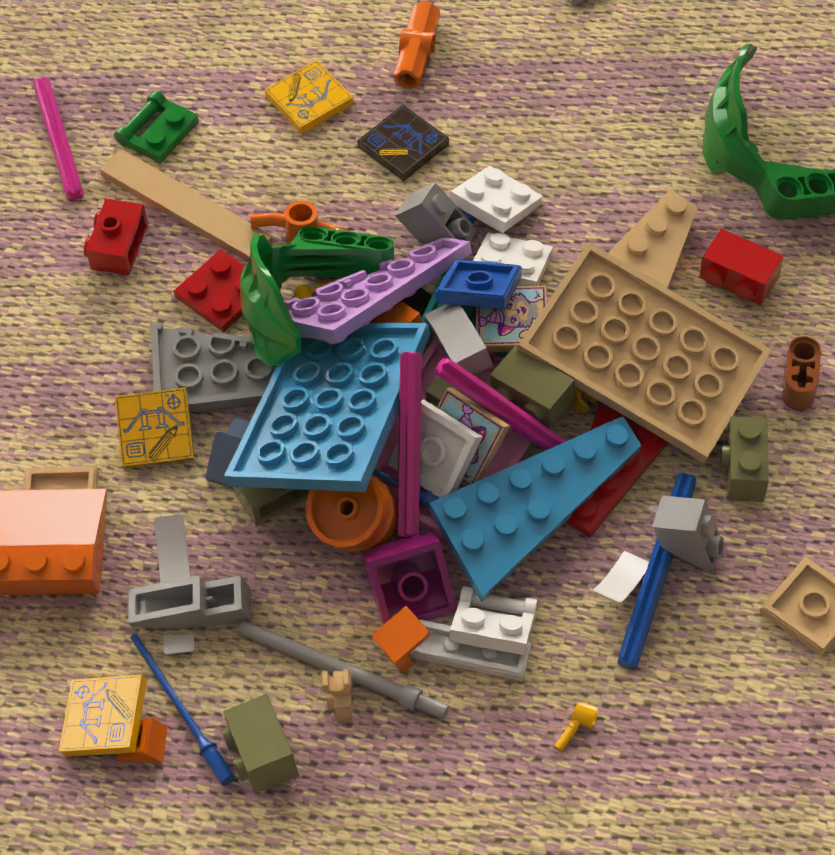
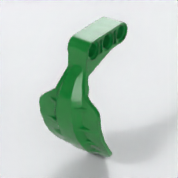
[703,43,835,220]
[240,227,394,367]

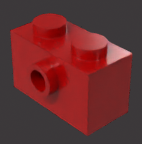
[84,198,149,276]
[699,228,784,305]

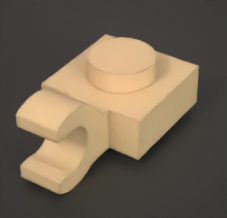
[321,669,353,722]

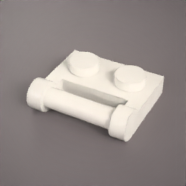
[449,586,538,655]

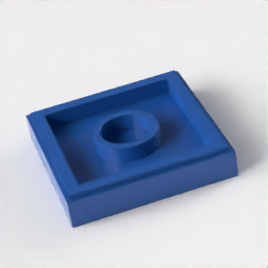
[435,259,522,309]

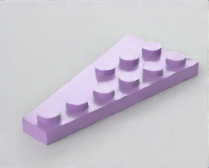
[285,237,472,344]

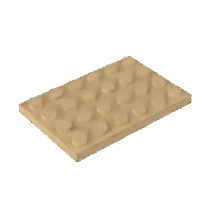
[517,242,772,463]

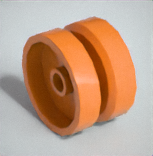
[305,475,397,554]

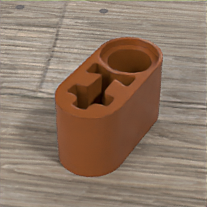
[782,336,821,410]

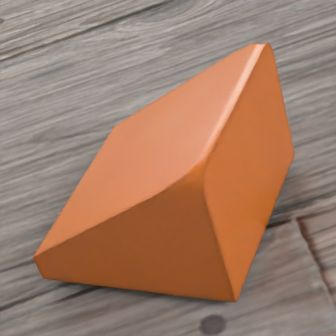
[116,717,168,763]

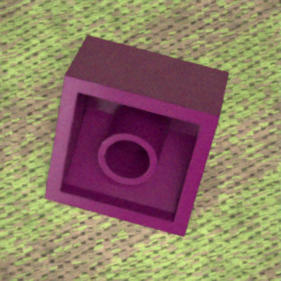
[360,530,457,625]

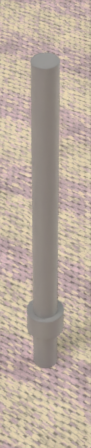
[237,620,450,720]

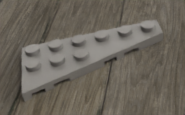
[150,322,276,412]

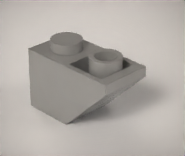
[395,182,478,243]
[652,495,724,572]

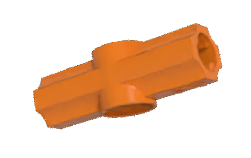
[394,1,440,89]

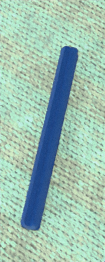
[618,473,697,669]

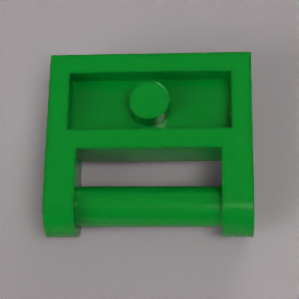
[114,91,199,164]

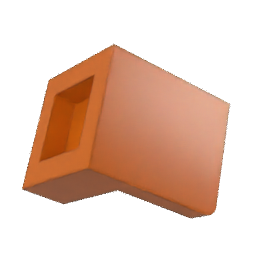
[371,606,430,673]

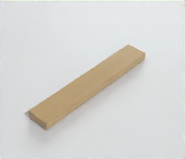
[100,149,273,261]

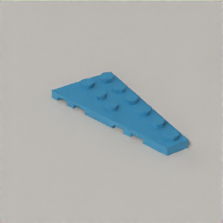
[429,416,641,602]

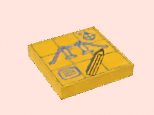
[265,60,354,134]
[114,387,195,468]
[59,675,147,757]

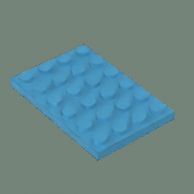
[224,323,431,492]

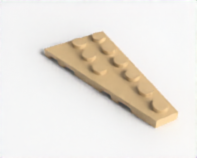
[608,189,698,288]

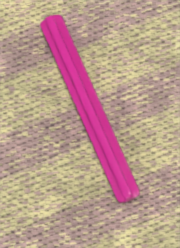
[33,76,84,201]
[397,352,422,537]
[435,358,566,451]

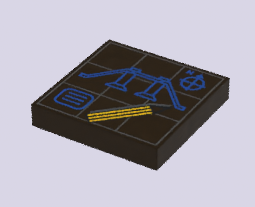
[357,105,449,182]

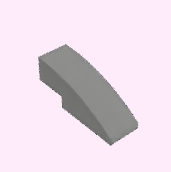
[424,304,493,375]
[128,575,252,629]

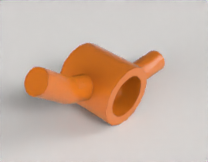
[250,201,345,244]

